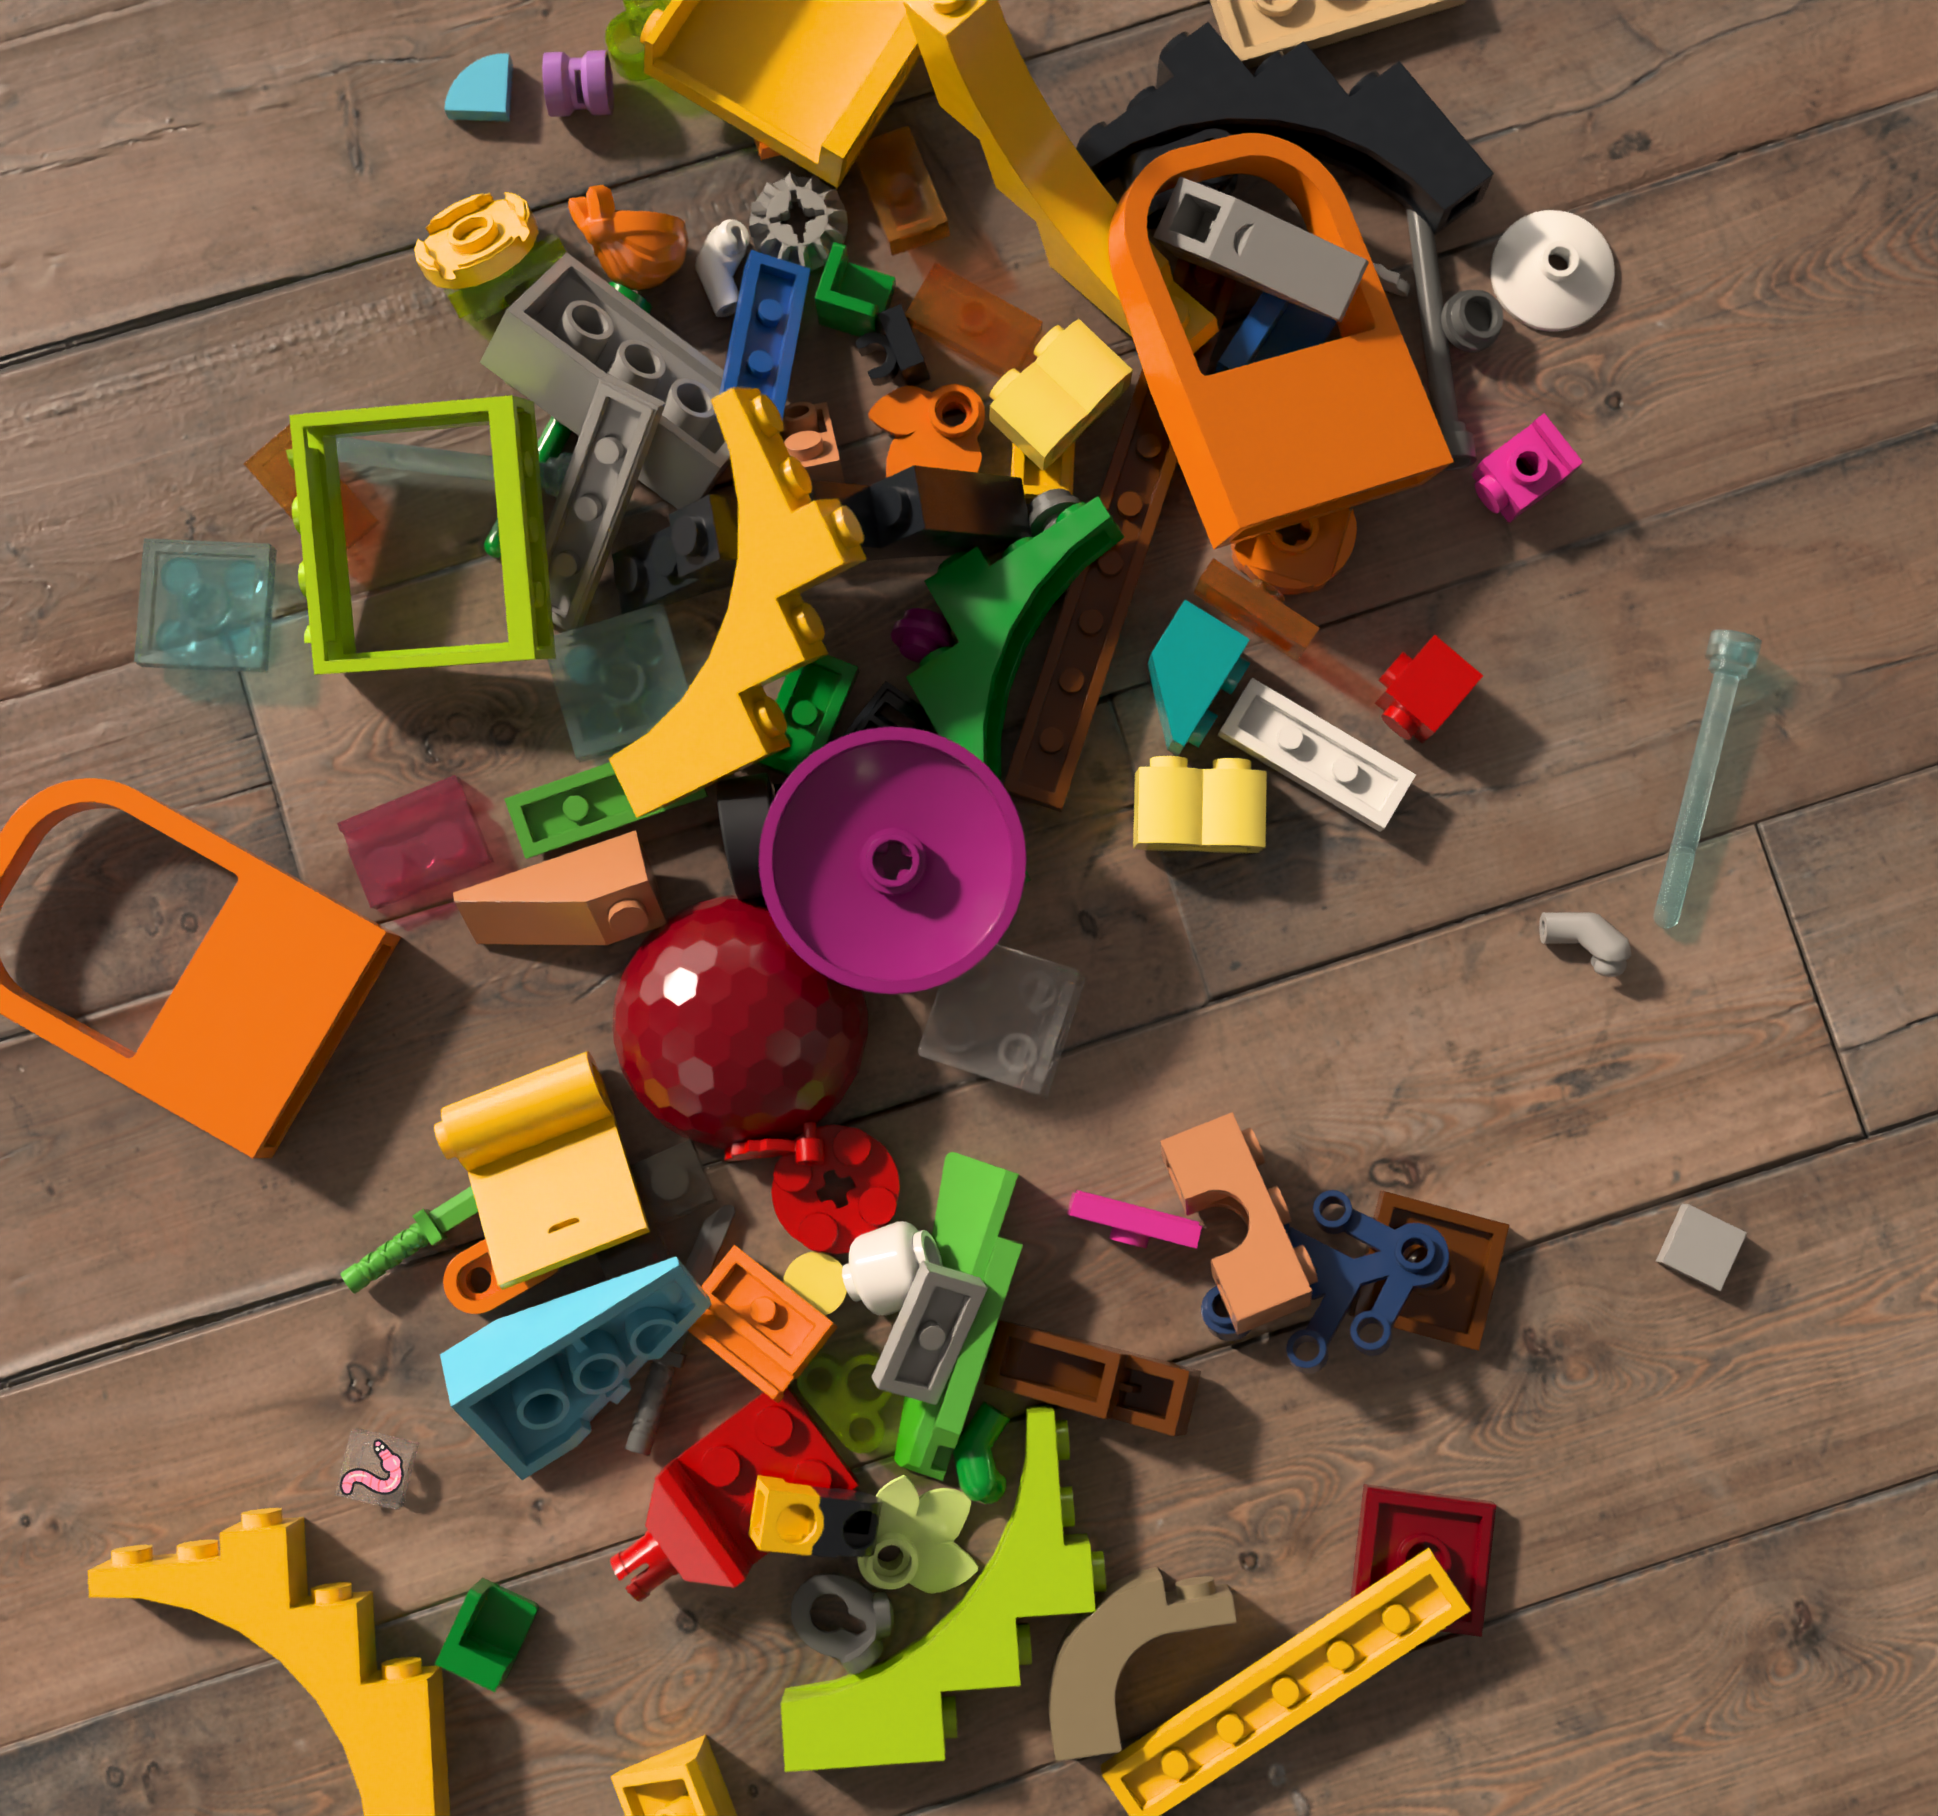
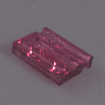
[337,775,494,910]

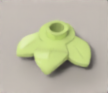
[857,1475,978,1594]

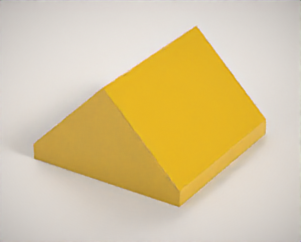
[610,1735,737,1816]

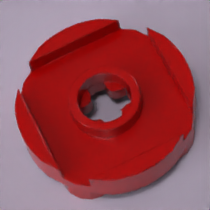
[771,1124,901,1254]

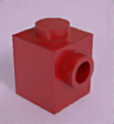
[1375,635,1484,743]

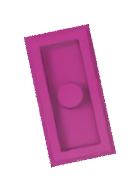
[1067,1190,1202,1249]

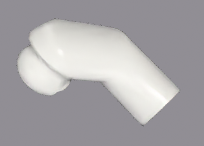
[695,219,750,317]

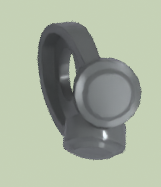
[791,1572,894,1675]

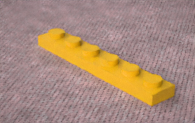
[1101,1548,1471,1816]

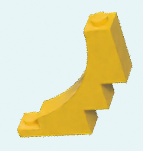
[903,0,1219,354]

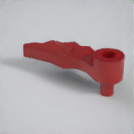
[725,1122,825,1166]

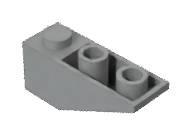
[1153,177,1369,322]

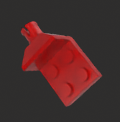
[610,1385,859,1602]

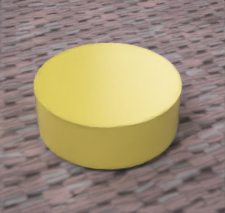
[783,1251,847,1316]

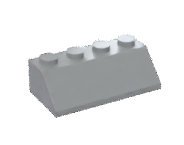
[480,252,731,510]

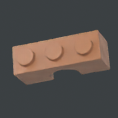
[1160,1112,1318,1335]

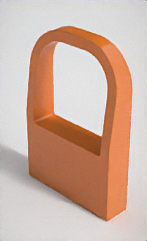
[1108,133,1454,550]
[0,778,401,1159]

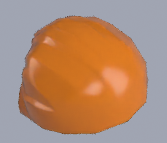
[568,185,689,290]

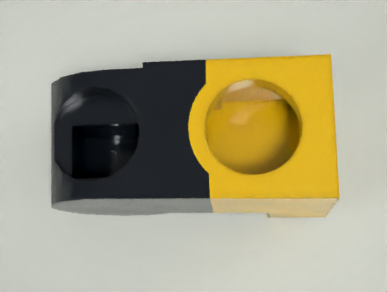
[748,1475,882,1558]

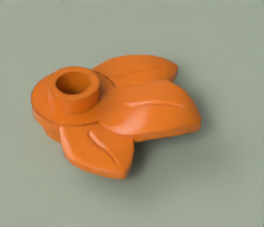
[868,384,985,478]

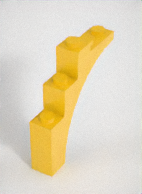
[609,387,867,818]
[88,1508,450,1816]

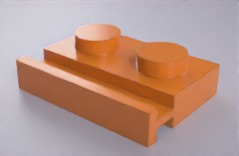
[688,1245,837,1403]

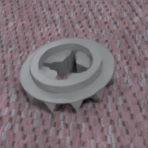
[749,172,848,271]

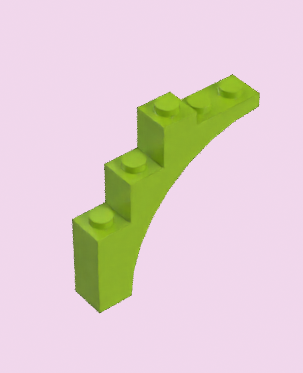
[781,1404,1106,1772]

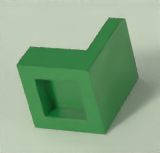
[814,242,896,337]
[435,1578,539,1692]

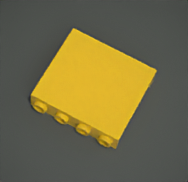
[640,0,922,188]

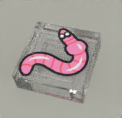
[335,1428,419,1510]

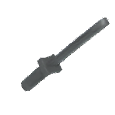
[625,1204,736,1456]

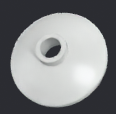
[1490,210,1615,332]

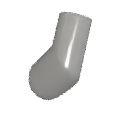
[1539,912,1631,977]

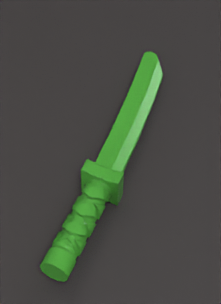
[340,1186,478,1294]

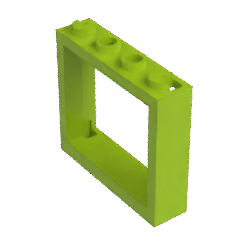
[286,395,556,675]

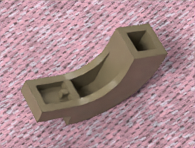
[1048,1567,1237,1762]

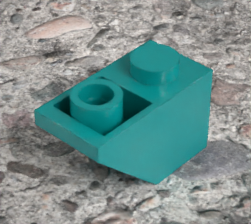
[1147,600,1251,756]

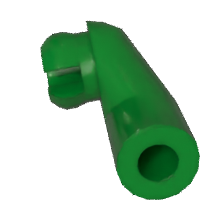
[953,1401,1010,1505]

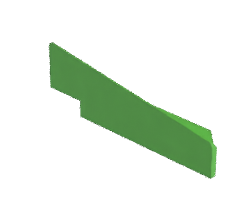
[894,1152,1023,1481]

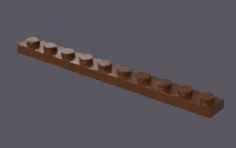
[1003,258,1237,812]

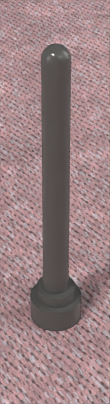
[1406,209,1477,472]

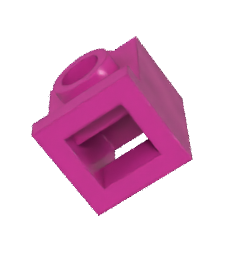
[1471,413,1583,523]

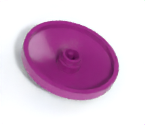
[759,727,1026,994]

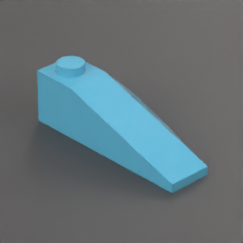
[440,1257,712,1480]

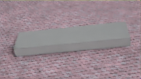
[545,374,666,634]

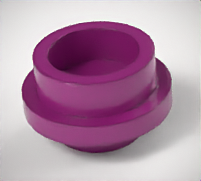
[891,608,954,663]

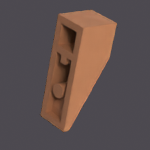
[453,830,667,945]

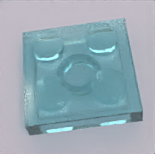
[134,538,277,673]
[547,603,689,763]

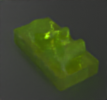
[444,233,566,322]

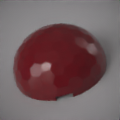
[613,895,868,1149]

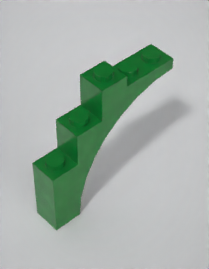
[906,496,1125,884]

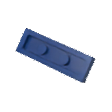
[715,250,810,420]

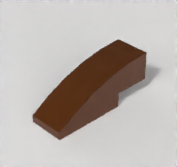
[984,1320,1201,1437]

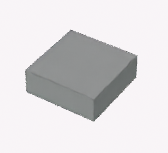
[1656,1204,1747,1291]

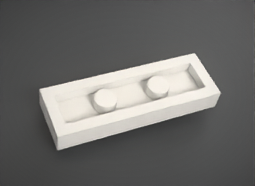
[1217,678,1416,832]

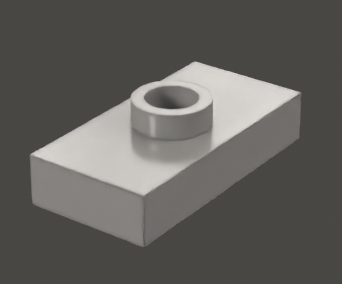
[872,1260,988,1405]

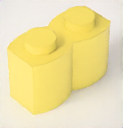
[989,319,1133,471]
[1133,756,1267,853]

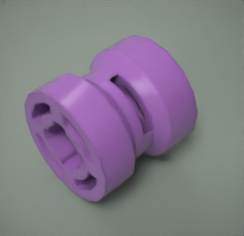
[542,50,614,117]

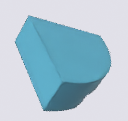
[444,53,513,121]

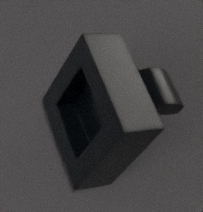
[855,304,931,386]

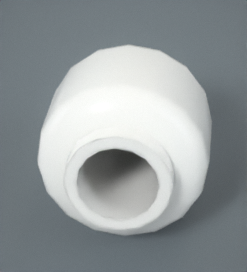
[842,1221,943,1315]

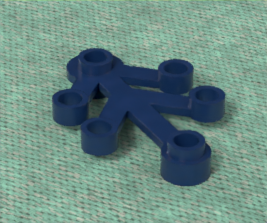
[1201,1190,1449,1374]

